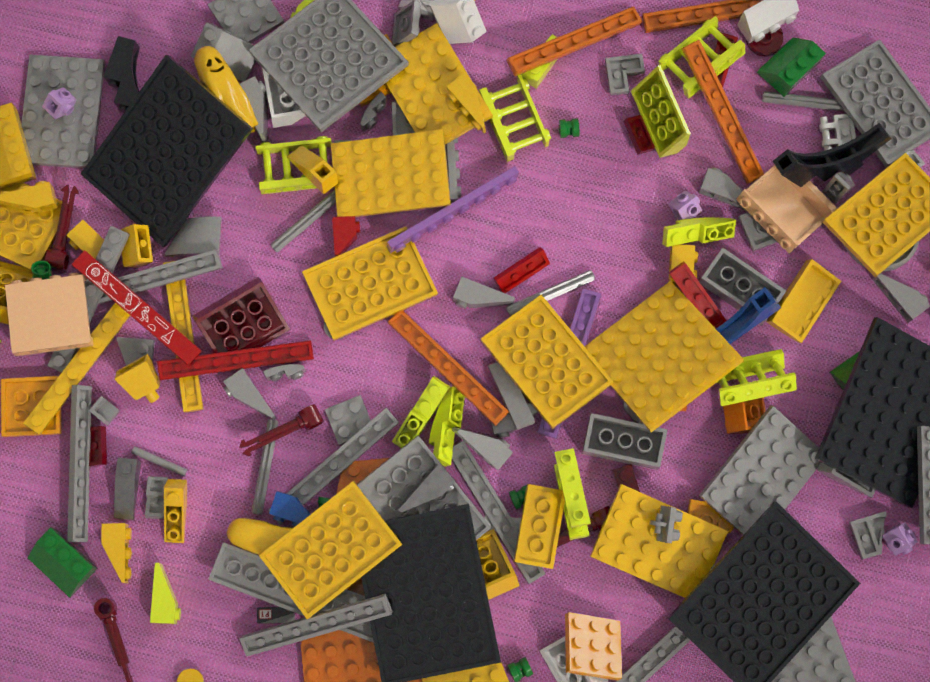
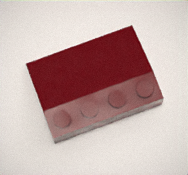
[193,277,290,353]

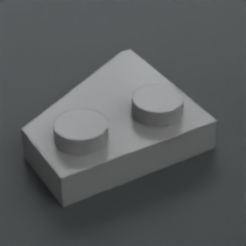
[117,337,155,365]
[849,511,887,560]

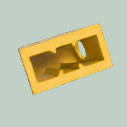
[115,354,160,403]

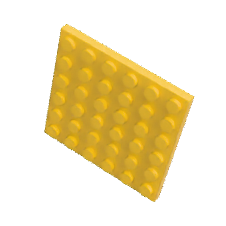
[585,281,744,433]

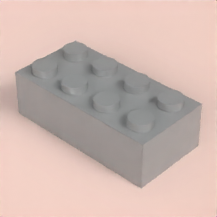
[699,248,786,326]
[582,413,668,470]

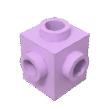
[42,87,77,119]
[668,190,702,220]
[882,522,917,556]

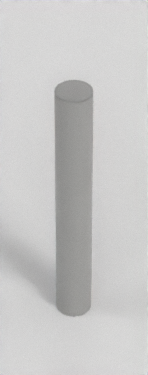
[131,446,188,476]

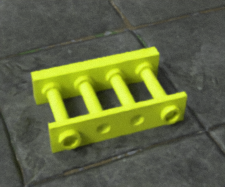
[658,16,745,99]
[479,74,551,162]
[256,136,332,194]
[716,349,797,406]
[554,448,591,540]

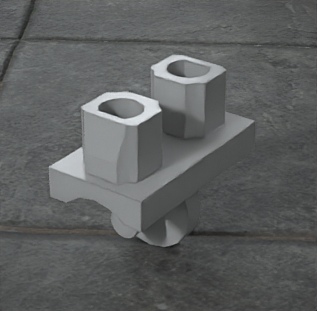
[650,505,683,544]

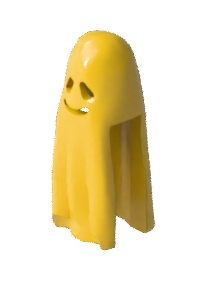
[194,46,258,133]
[227,518,293,555]

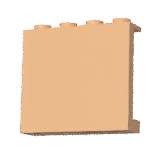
[736,165,838,254]
[5,273,94,356]

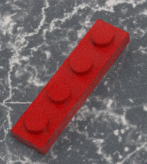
[668,261,727,329]

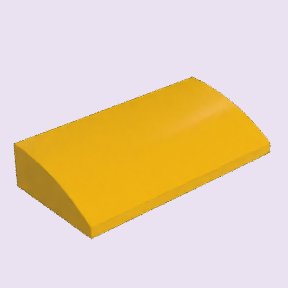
[766,259,841,343]

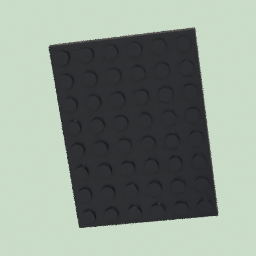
[81,55,253,247]
[815,317,930,508]
[667,501,861,682]
[361,504,501,682]

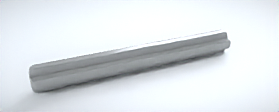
[762,91,844,111]
[271,190,336,252]
[506,270,595,316]
[252,419,278,515]

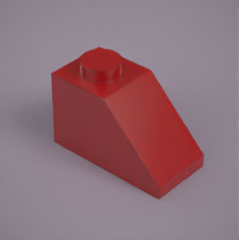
[332,216,360,257]

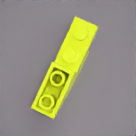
[662,217,736,247]
[392,376,450,448]
[429,386,465,467]

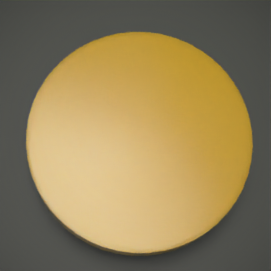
[177,668,204,682]

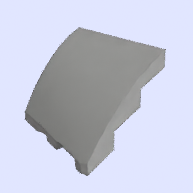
[165,217,222,257]

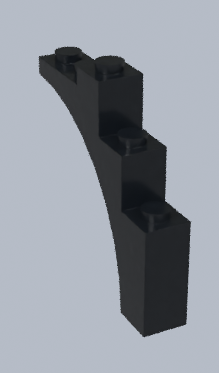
[104,36,140,113]
[773,123,892,187]

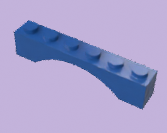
[716,287,781,344]
[269,491,311,526]

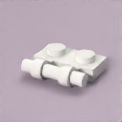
[819,114,856,151]

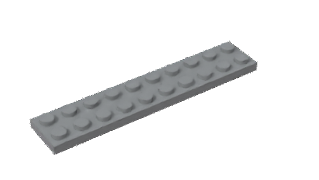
[208,542,374,643]

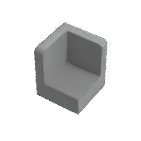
[89,396,120,426]

